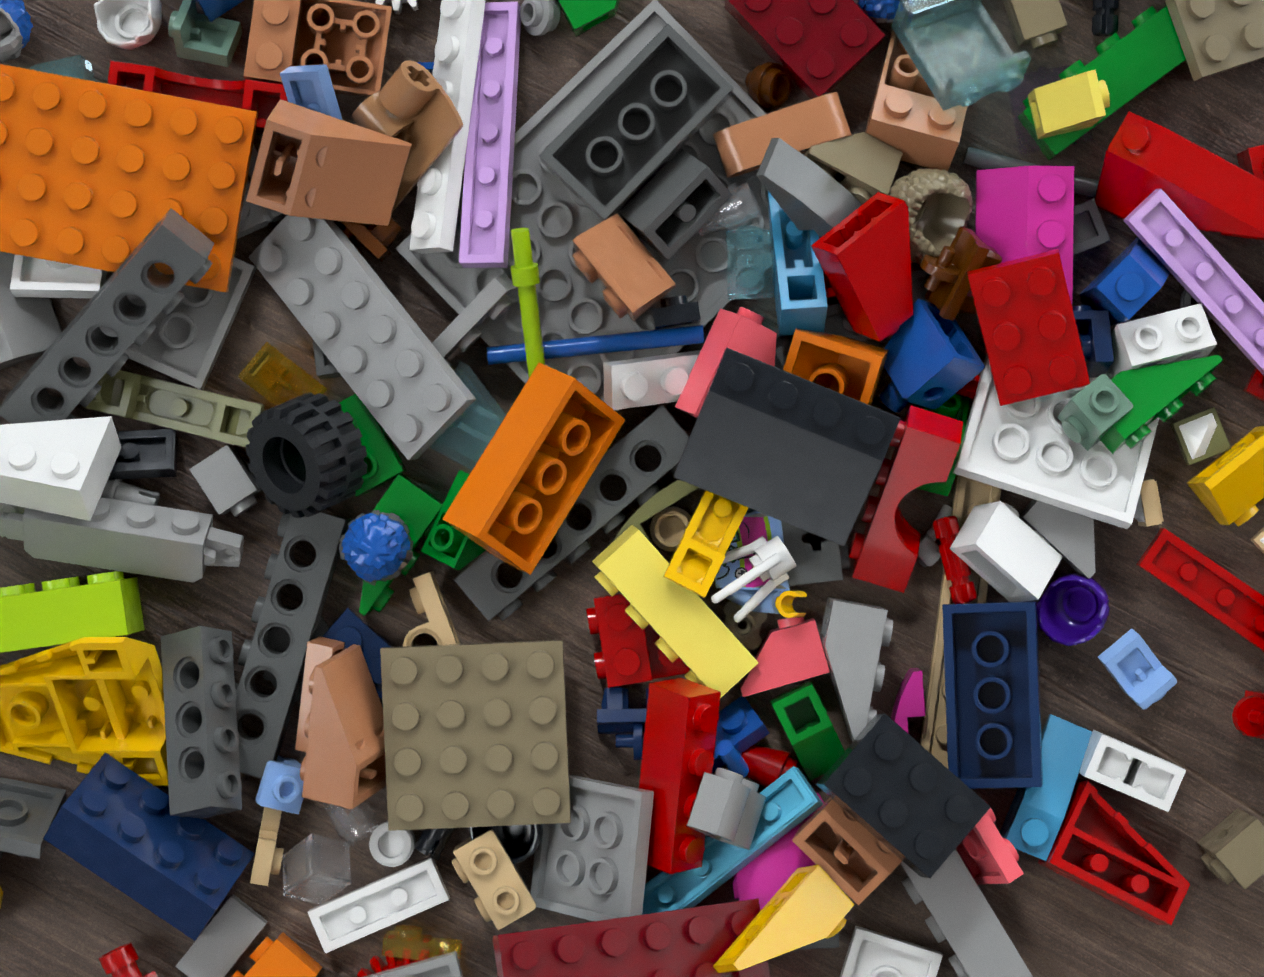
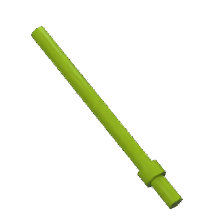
[511,228,545,377]

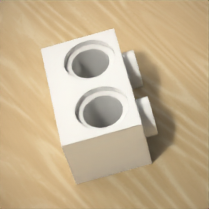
[1111,303,1217,376]
[1079,730,1186,812]

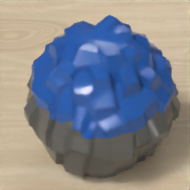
[339,510,414,586]

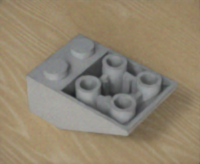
[820,597,893,741]

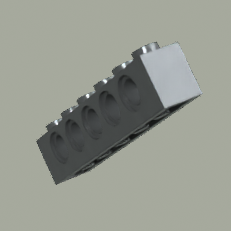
[0,208,214,424]
[454,405,689,621]
[235,511,351,778]

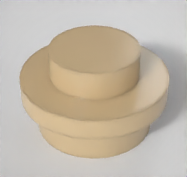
[650,507,691,552]

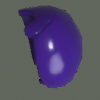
[1037,573,1110,647]

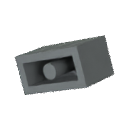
[618,149,732,260]

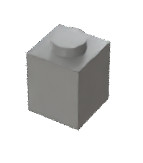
[189,444,262,517]

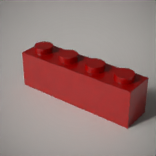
[639,678,721,874]

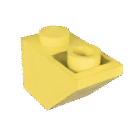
[1028,69,1110,139]

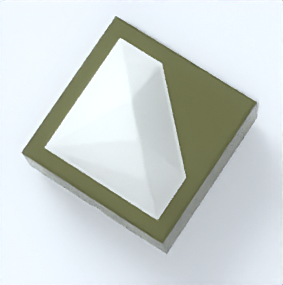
[1170,407,1231,466]

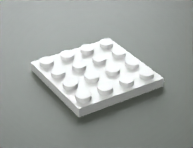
[953,354,1159,529]

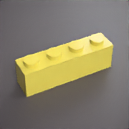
[592,525,759,698]

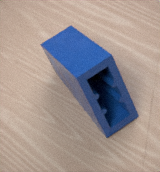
[1079,237,1170,326]

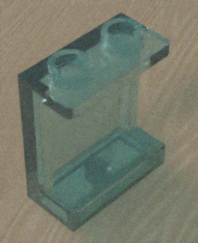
[892,0,1031,111]

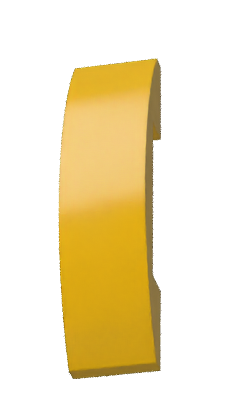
[663,490,748,598]

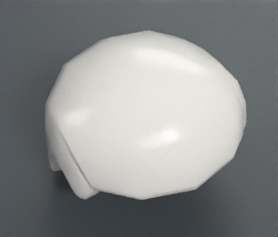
[94,0,162,50]

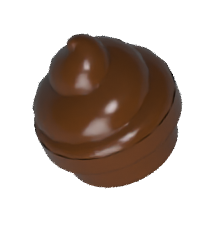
[745,62,792,108]

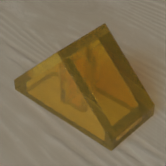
[238,342,327,406]

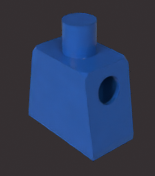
[880,299,985,413]

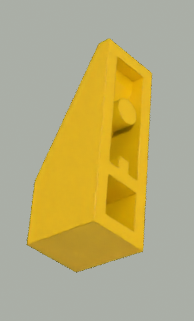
[713,865,855,973]

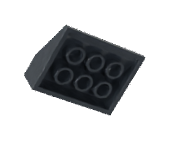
[673,348,900,546]

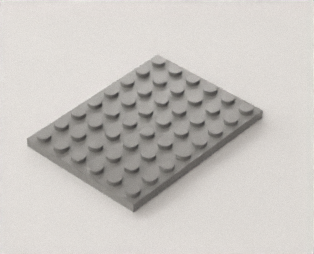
[395,0,804,411]

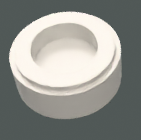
[369,821,415,867]

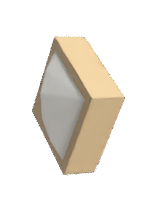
[1134,479,1164,527]

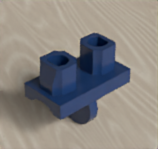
[597,687,649,760]

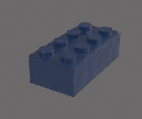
[942,602,1043,789]
[43,753,255,941]

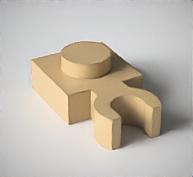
[250,807,284,886]

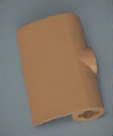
[351,60,463,211]

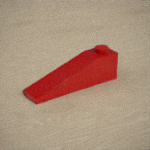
[1095,111,1264,240]

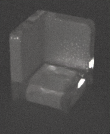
[282,833,351,904]

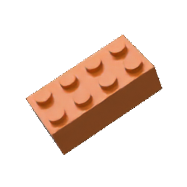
[442,362,625,575]

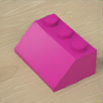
[975,166,1074,304]

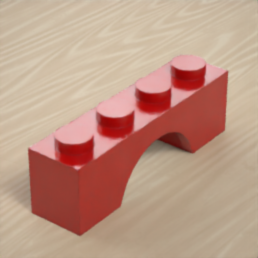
[107,61,288,134]
[849,405,963,593]

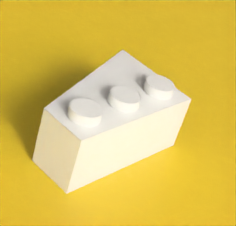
[0,416,121,521]

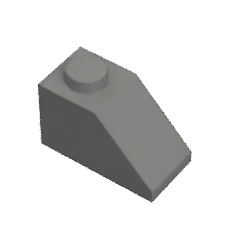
[1019,499,1096,579]

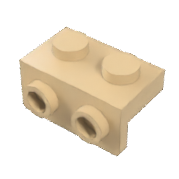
[452,830,536,931]

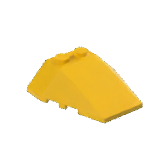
[0,637,168,786]

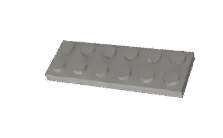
[249,215,476,460]

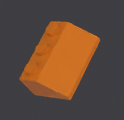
[783,328,889,406]

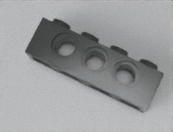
[161,626,242,819]

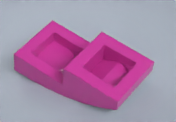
[891,668,925,733]

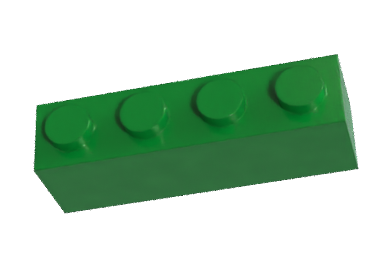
[1017,6,1186,161]

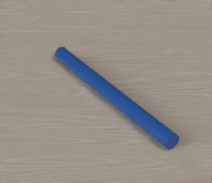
[487,325,704,365]

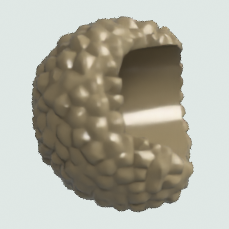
[889,168,973,264]

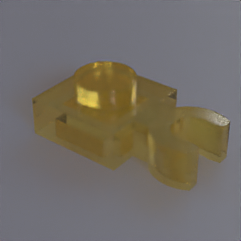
[382,925,463,960]

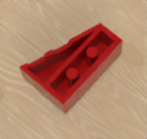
[1038,781,1190,925]

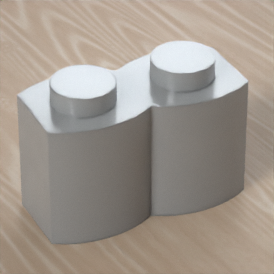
[687,767,766,850]

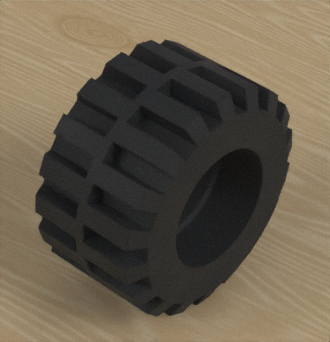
[246,393,367,518]

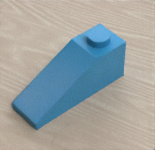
[767,191,828,336]
[999,714,1092,861]

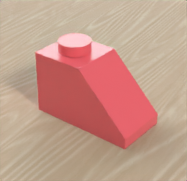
[739,617,830,697]

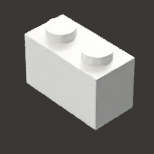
[949,501,1063,602]

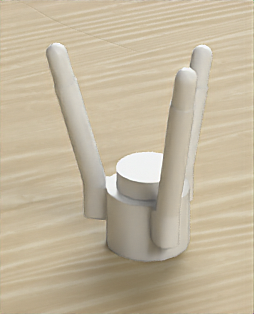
[711,536,797,623]

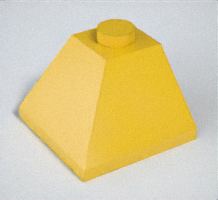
[1187,426,1264,526]

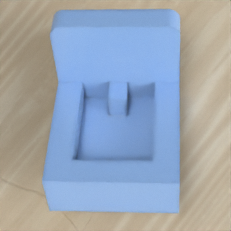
[1098,628,1177,710]
[255,755,304,815]

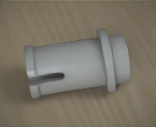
[101,479,160,506]

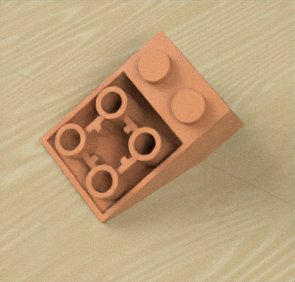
[244,0,392,96]
[865,15,983,171]
[246,99,412,226]
[572,213,676,321]
[300,644,386,809]
[792,797,902,906]

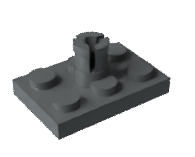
[0,777,66,859]

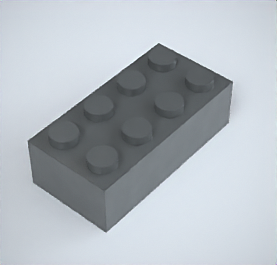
[539,24,734,222]

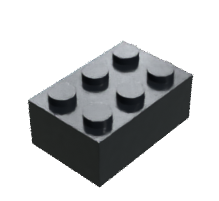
[816,713,990,878]

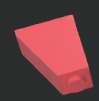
[675,307,777,418]

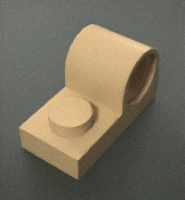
[403,571,461,647]

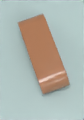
[713,92,852,178]

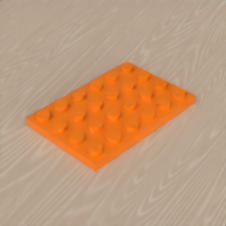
[0,64,258,292]

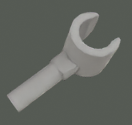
[917,504,953,567]

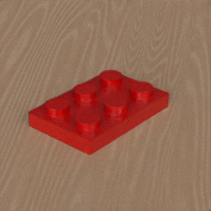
[967,249,1090,406]

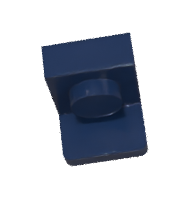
[1072,305,1114,378]

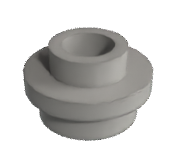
[520,0,560,36]

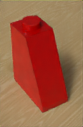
[811,192,913,342]

